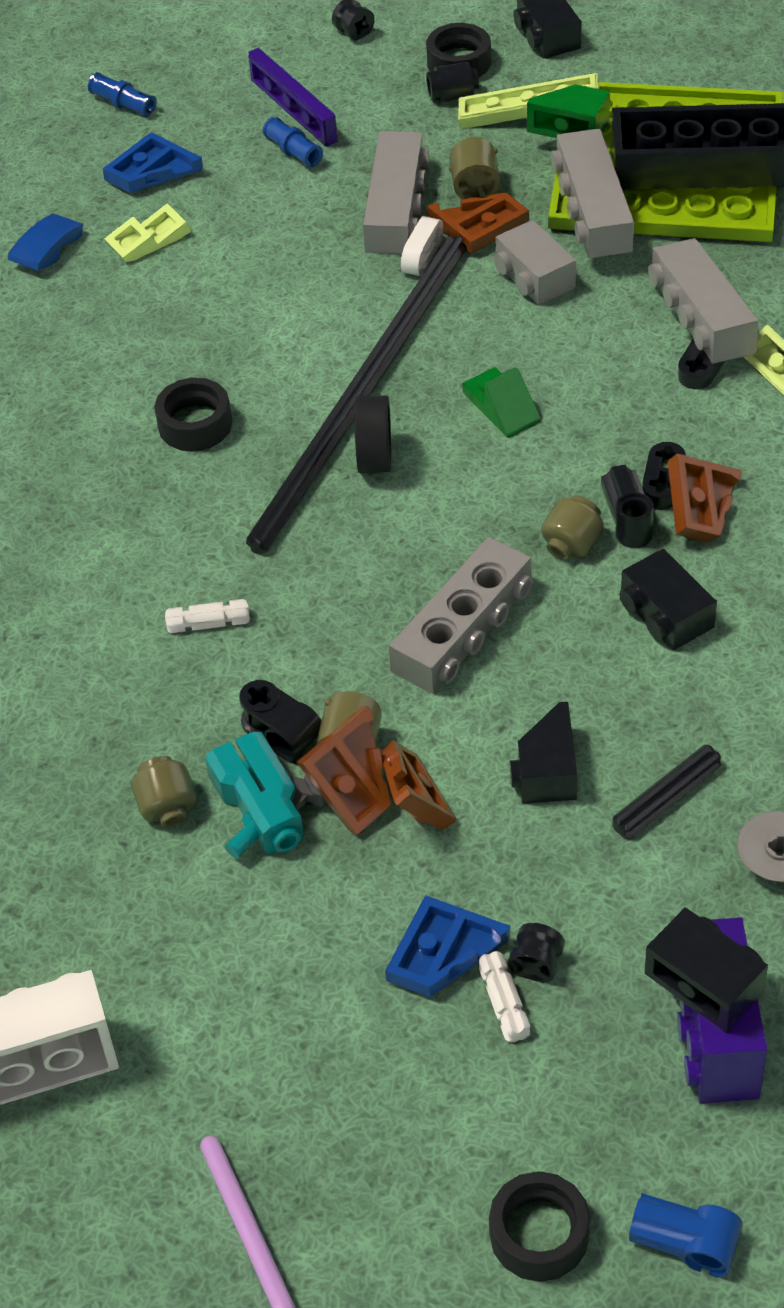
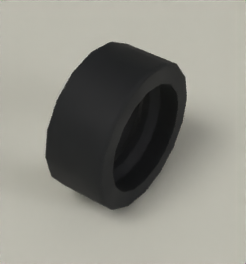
[426,22,491,78]
[154,377,233,451]
[354,396,392,473]
[489,1171,590,1282]

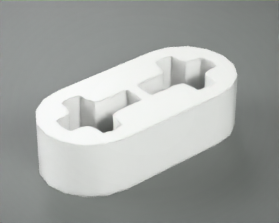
[401,216,444,277]

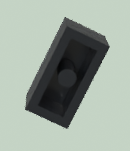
[513,0,582,59]
[619,548,717,651]
[644,907,768,1033]

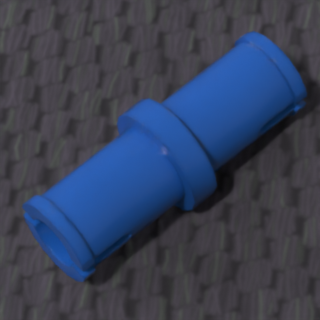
[87,72,157,117]
[263,117,323,167]

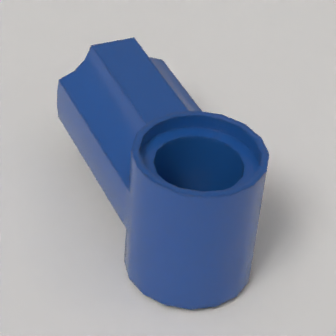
[629,1193,743,1277]

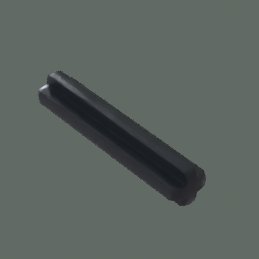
[612,744,721,839]

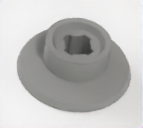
[737,811,784,882]

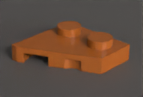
[427,192,529,254]
[667,454,742,542]
[297,706,391,835]
[380,740,457,830]

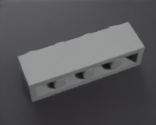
[551,129,634,258]
[363,131,429,253]
[648,238,758,364]

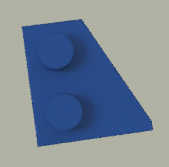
[102,132,203,193]
[385,895,510,998]

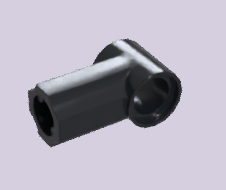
[601,464,653,548]

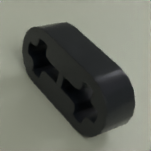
[678,338,725,389]
[642,442,686,510]

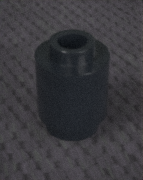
[426,61,479,102]

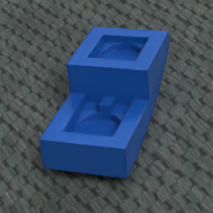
[8,213,83,271]

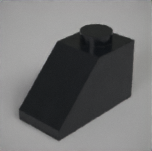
[510,702,577,804]

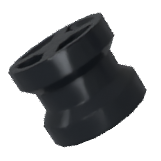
[332,0,375,41]
[508,923,565,983]

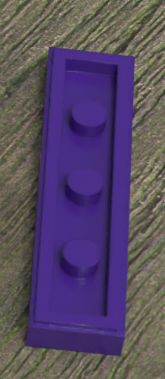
[248,47,338,147]

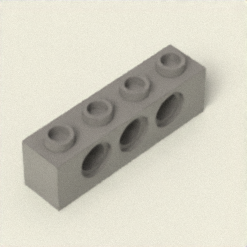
[389,536,534,694]

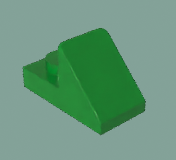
[462,367,540,438]

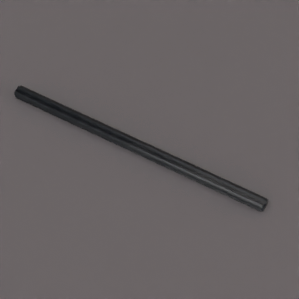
[246,235,467,554]

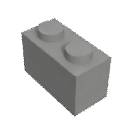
[494,220,576,305]

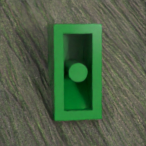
[527,84,610,138]

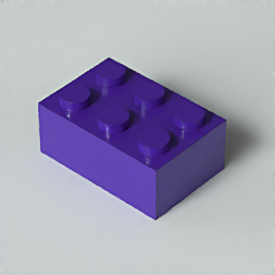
[672,917,767,1104]

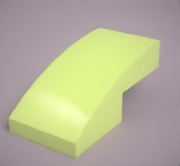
[104,203,191,262]

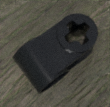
[239,680,322,761]

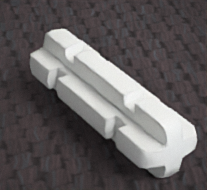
[165,599,250,634]
[478,951,530,1043]

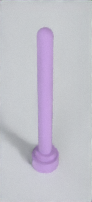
[200,1136,296,1308]

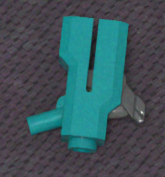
[205,732,325,858]

